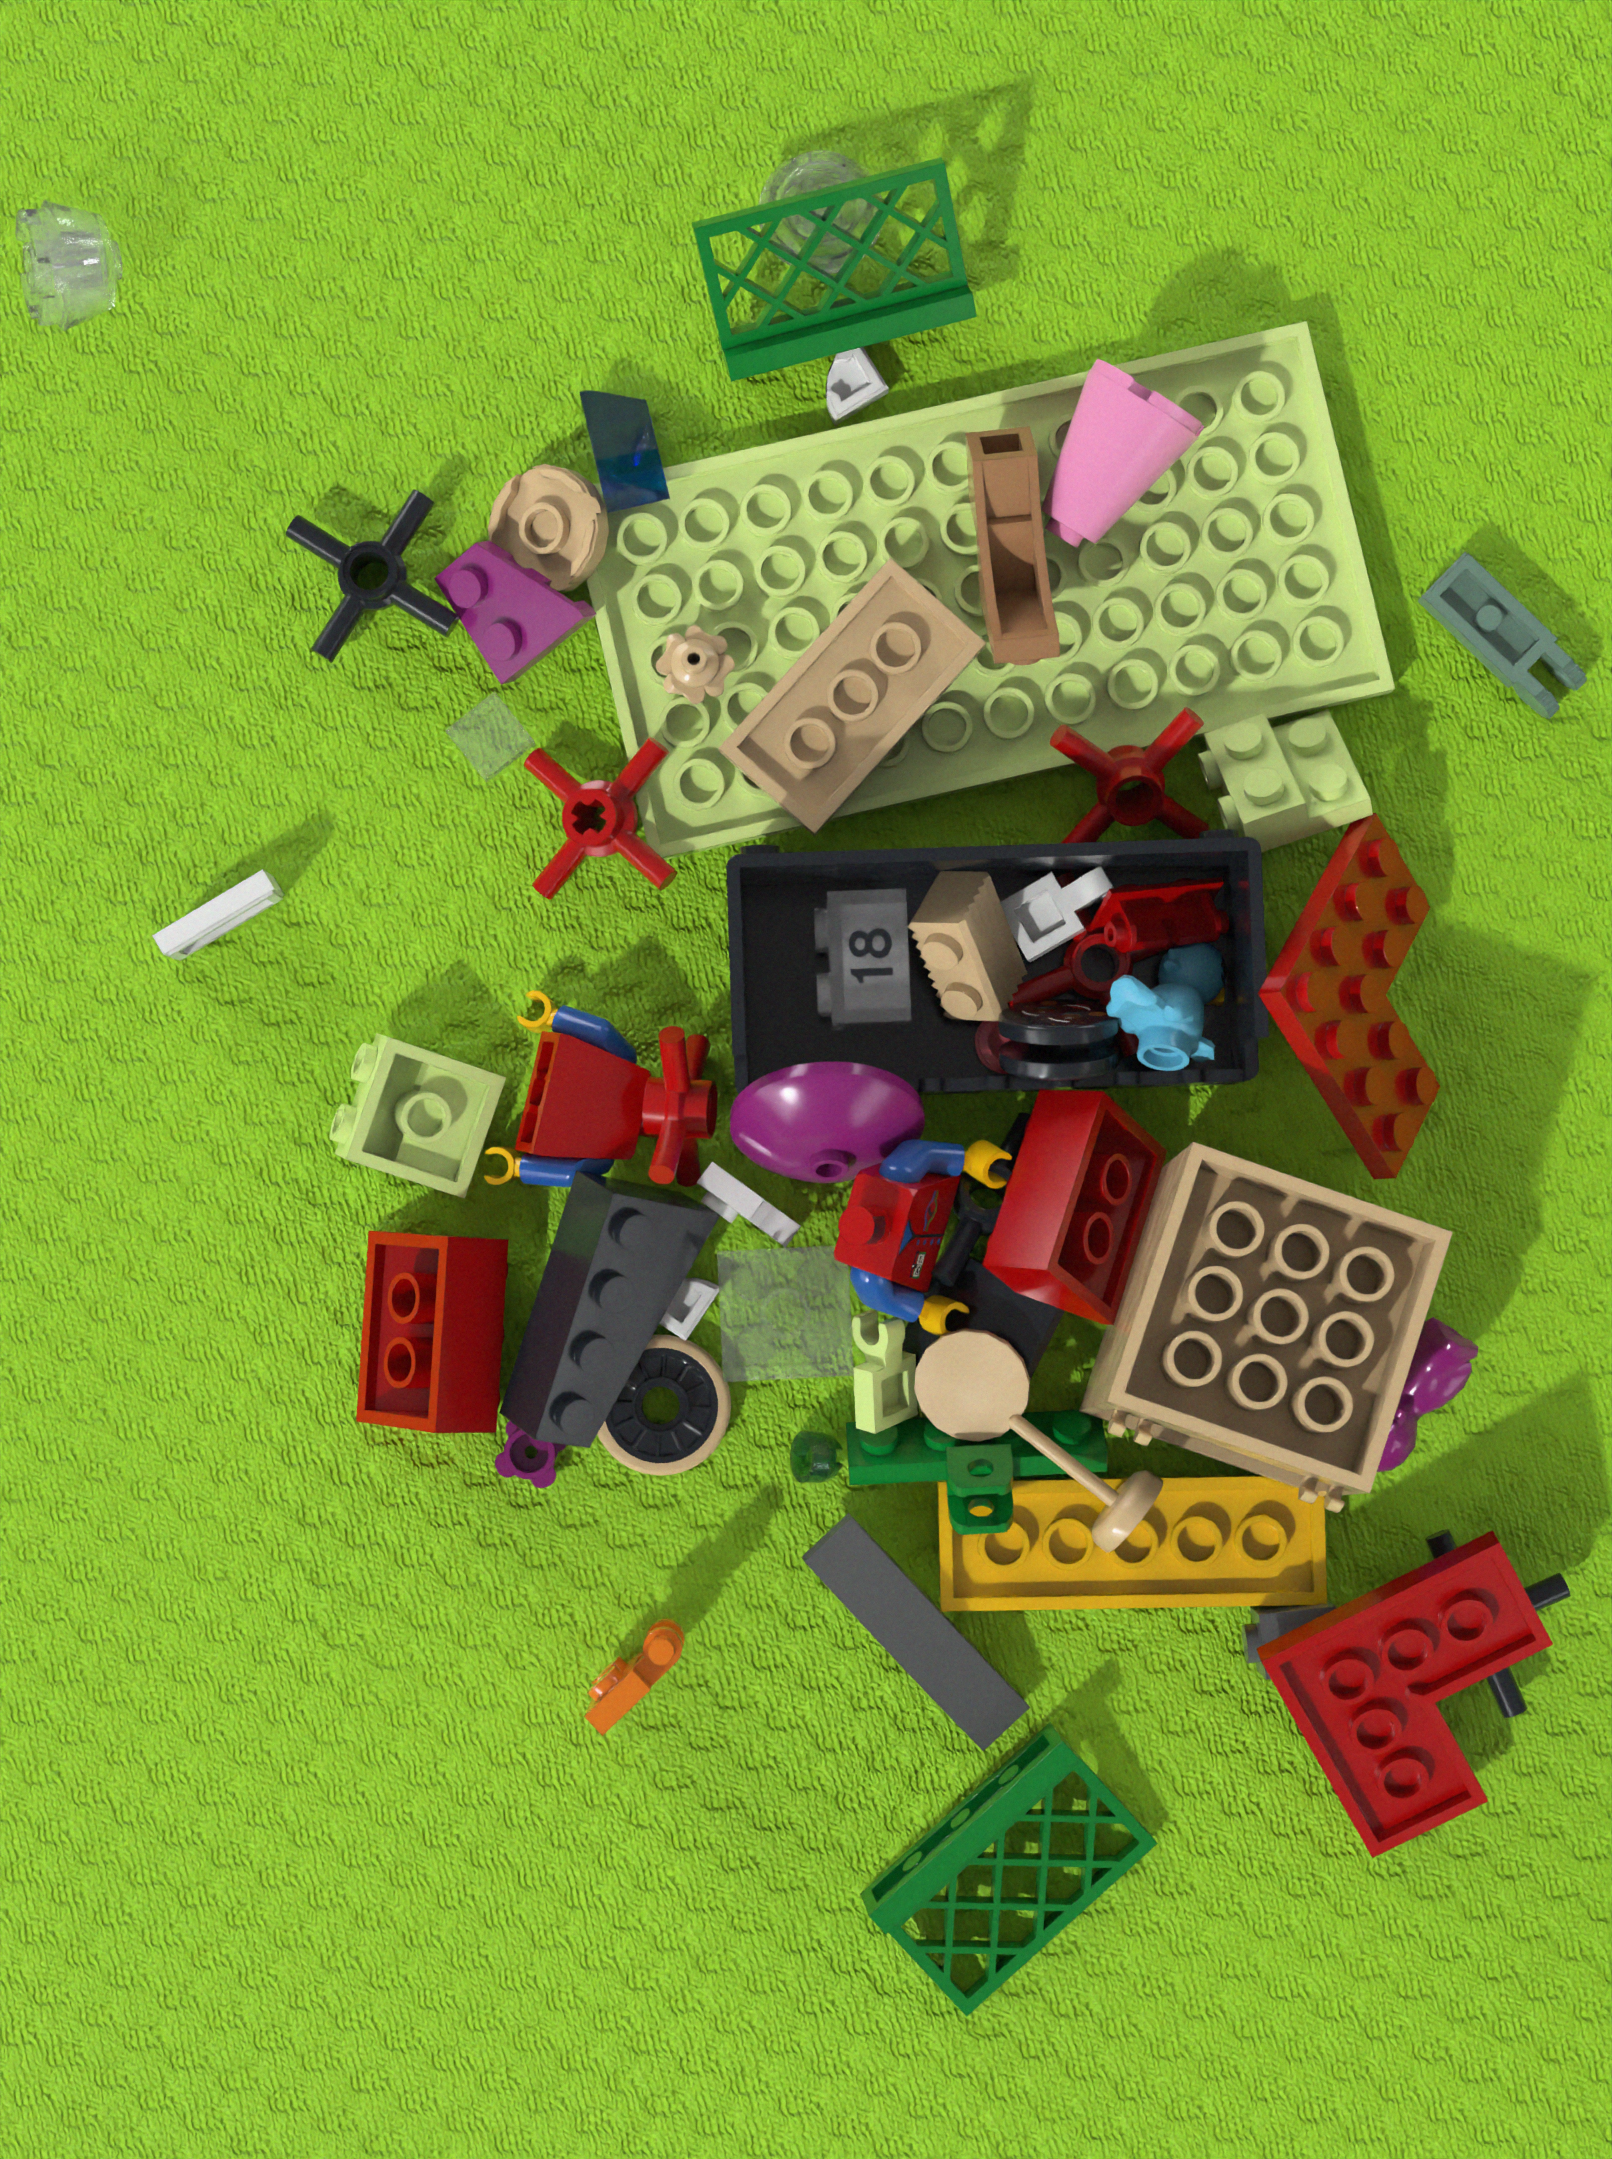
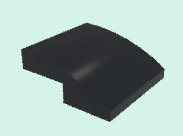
[902,1255,1065,1380]

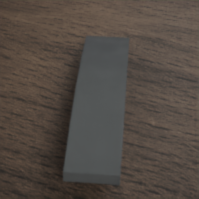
[802,1513,1030,1751]

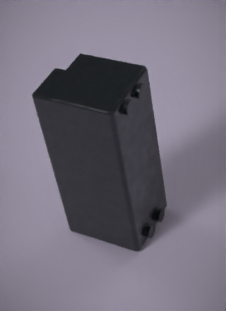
[726,829,1269,1096]

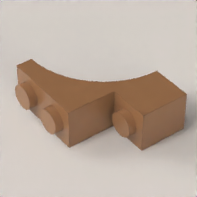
[966,426,1060,665]

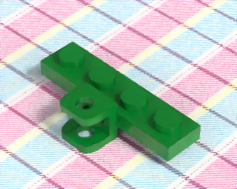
[846,1409,1108,1535]

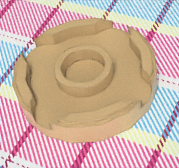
[488,464,609,593]

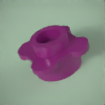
[495,1421,566,1488]

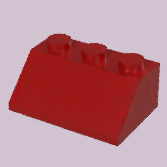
[982,1090,1167,1325]
[356,1231,509,1433]

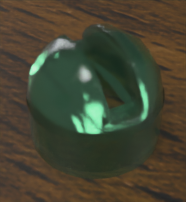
[790,1431,843,1483]

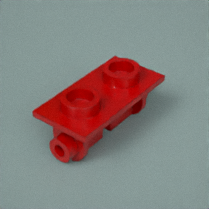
[1088,877,1229,953]

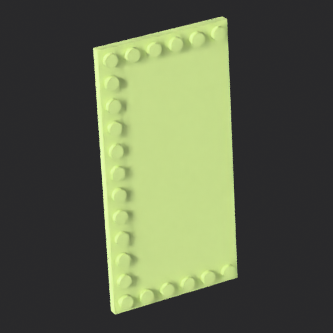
[587,321,1395,860]

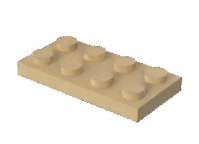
[719,558,986,837]

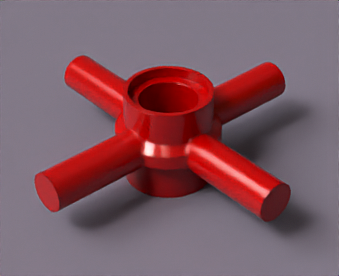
[1050,707,1209,843]
[1009,872,1176,1058]
[642,1026,718,1187]

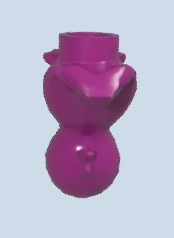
[1377,1317,1479,1472]

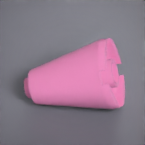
[1041,359,1205,548]

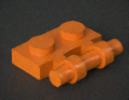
[584,1619,685,1736]

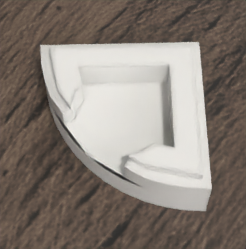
[826,347,889,426]
[659,1277,722,1341]

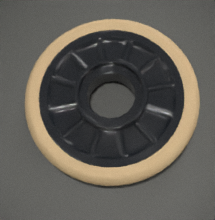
[597,1335,731,1475]

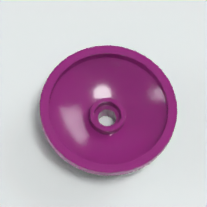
[730,1062,925,1183]

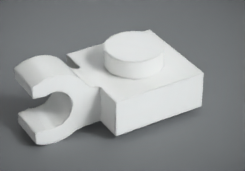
[1000,866,1114,962]

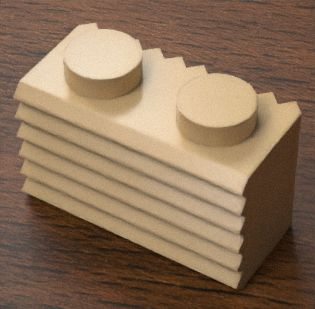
[908,871,1028,1021]

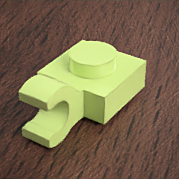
[851,1309,918,1434]

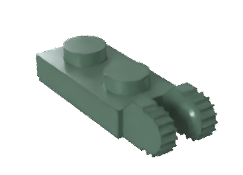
[1418,552,1587,719]

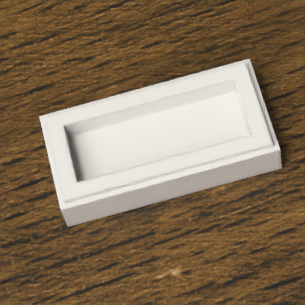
[152,869,285,961]

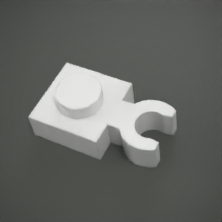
[697,1162,801,1247]

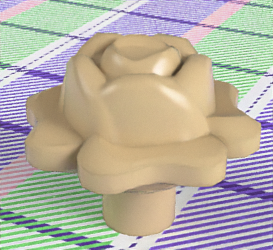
[656,625,735,705]

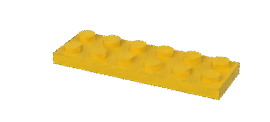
[937,1474,1327,1612]

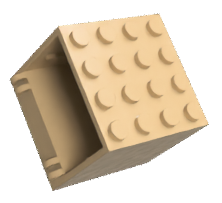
[1079,1142,1453,1513]

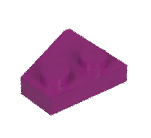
[434,541,597,685]

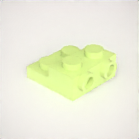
[1198,709,1373,852]
[330,1033,506,1198]

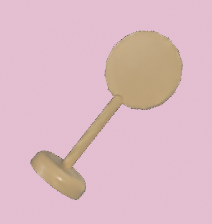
[914,1328,1163,1553]

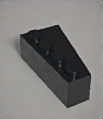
[499,1170,720,1448]

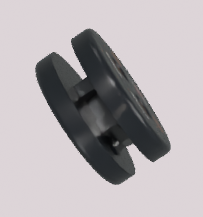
[998,999,1119,1081]

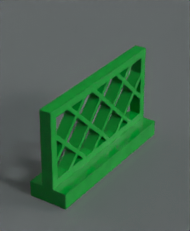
[692,157,977,382]
[860,1722,1158,2017]

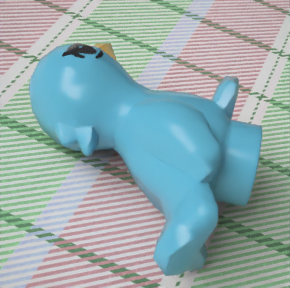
[1106,942,1227,1071]

